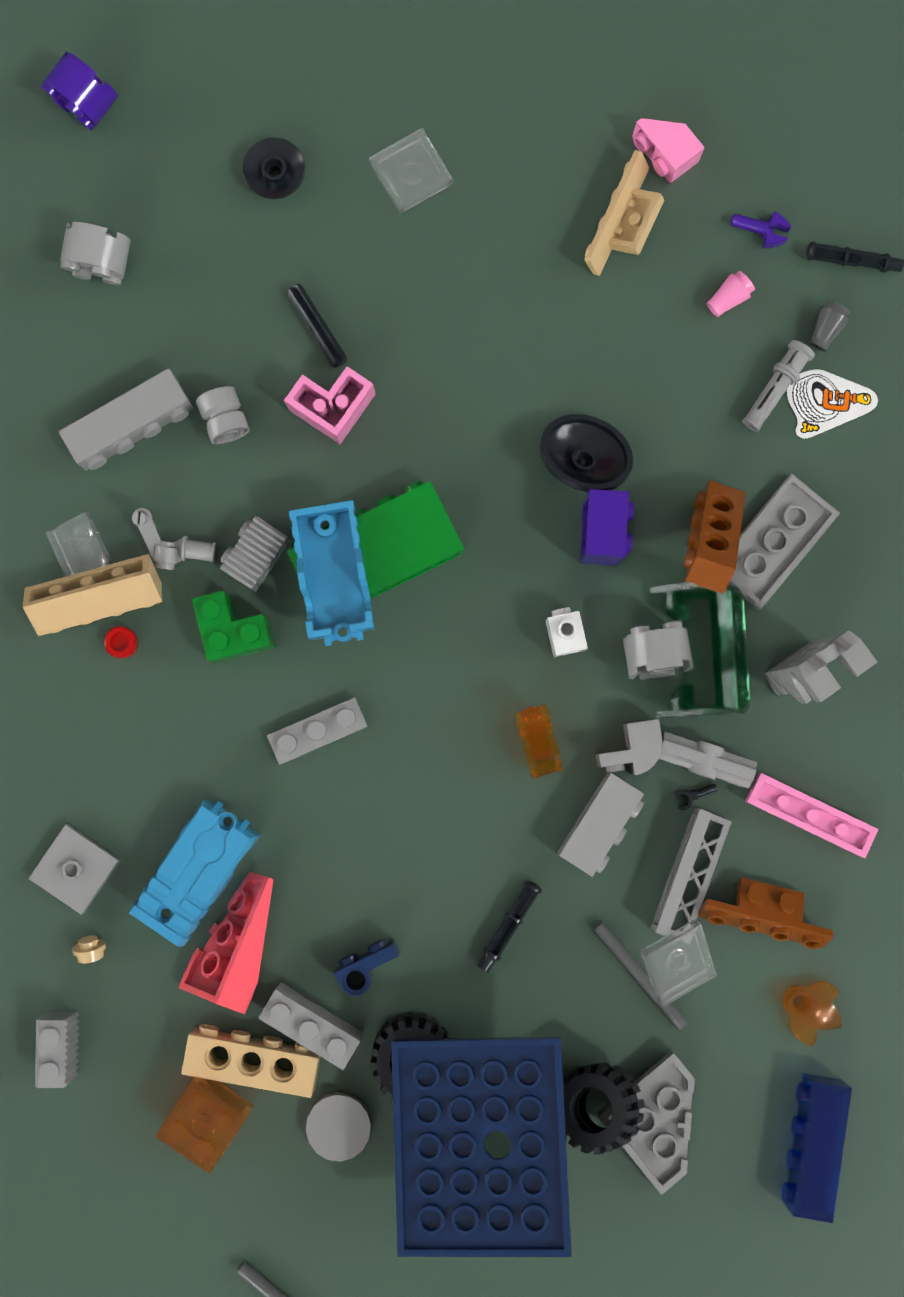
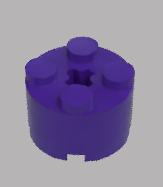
[40,51,118,131]

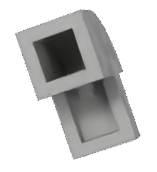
[595,719,663,775]

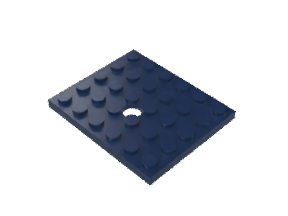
[391,1036,572,1257]

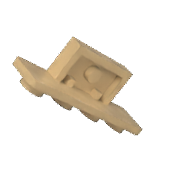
[585,150,664,276]

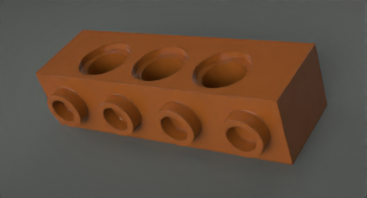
[683,480,745,594]

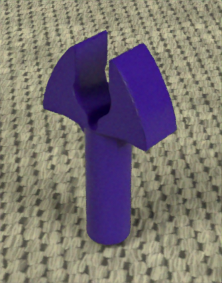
[731,211,791,248]

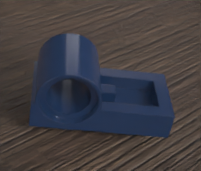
[334,938,400,996]

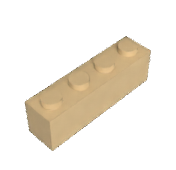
[23,554,162,636]

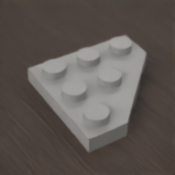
[597,1050,695,1195]

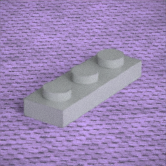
[267,697,368,765]

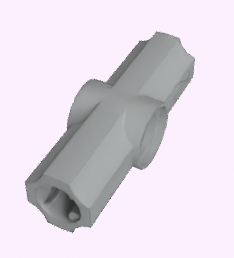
[659,732,757,788]

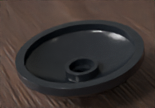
[539,414,633,492]

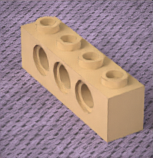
[181,1024,321,1098]

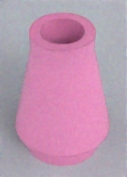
[706,271,755,317]

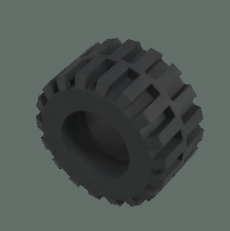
[370,1012,449,1100]
[563,1063,644,1155]

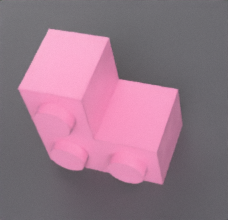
[284,366,376,445]

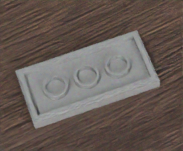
[728,473,840,610]

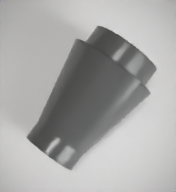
[809,301,851,352]

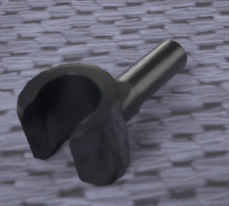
[673,784,718,810]

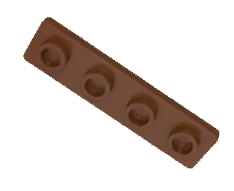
[698,877,834,949]

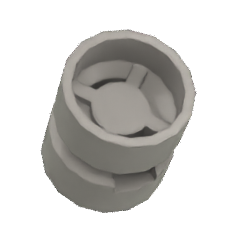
[196,386,250,445]

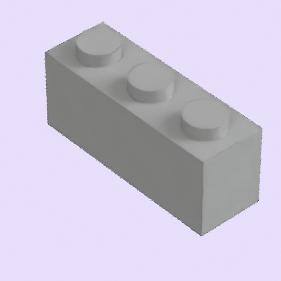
[557,772,644,877]
[258,982,363,1070]

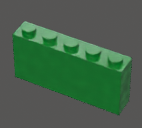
[287,481,464,599]

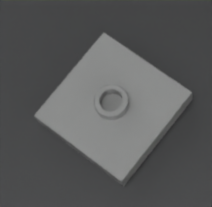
[28,824,121,915]

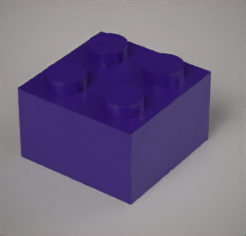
[580,489,634,566]

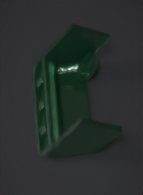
[650,582,750,718]

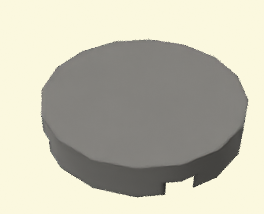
[306,1092,372,1162]

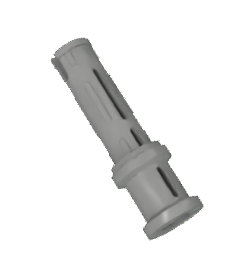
[742,340,815,432]

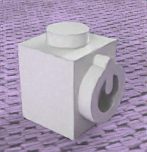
[545,607,588,657]

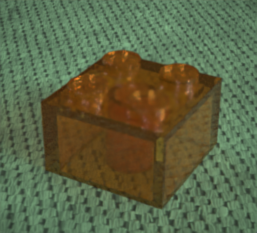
[155,1077,253,1174]

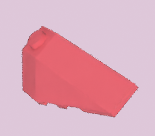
[178,872,274,1015]

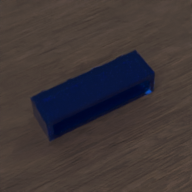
[782,1073,852,1223]

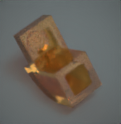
[515,704,563,779]

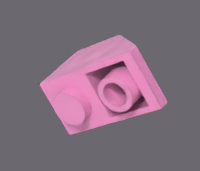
[632,118,705,183]

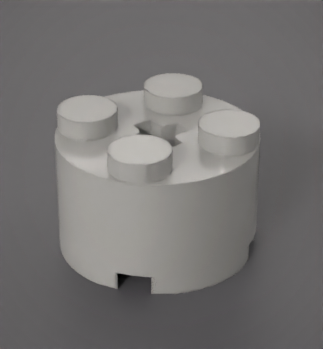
[60,222,131,286]
[623,621,694,680]

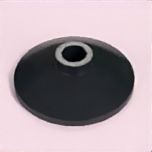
[243,137,305,199]

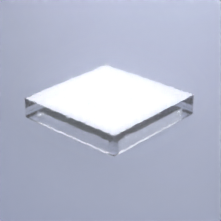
[369,128,453,214]
[641,919,717,1007]

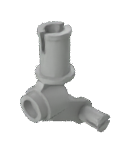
[132,508,216,570]

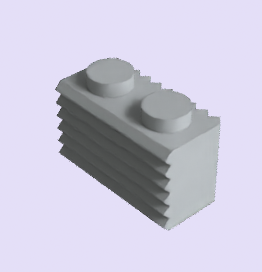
[220,516,291,593]
[35,1012,80,1088]

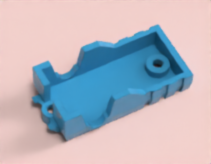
[289,500,375,646]
[129,799,261,947]

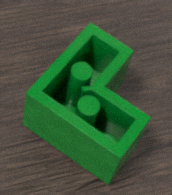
[192,591,276,664]

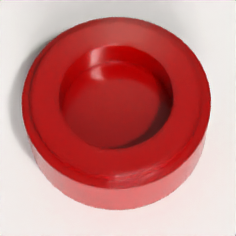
[104,626,138,659]

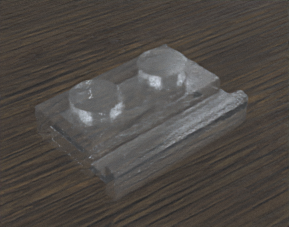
[45,512,113,577]

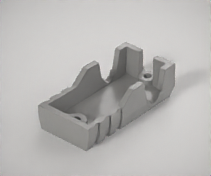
[765,630,878,704]

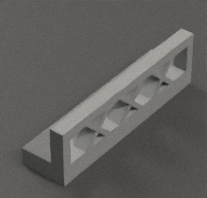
[650,807,732,943]

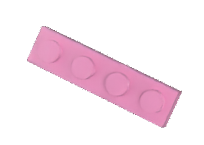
[745,773,879,858]

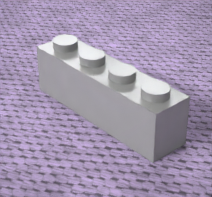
[58,368,194,471]

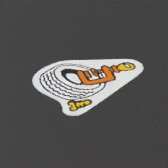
[787,369,878,439]

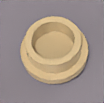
[72,936,106,963]

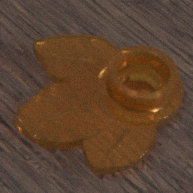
[782,981,842,1046]

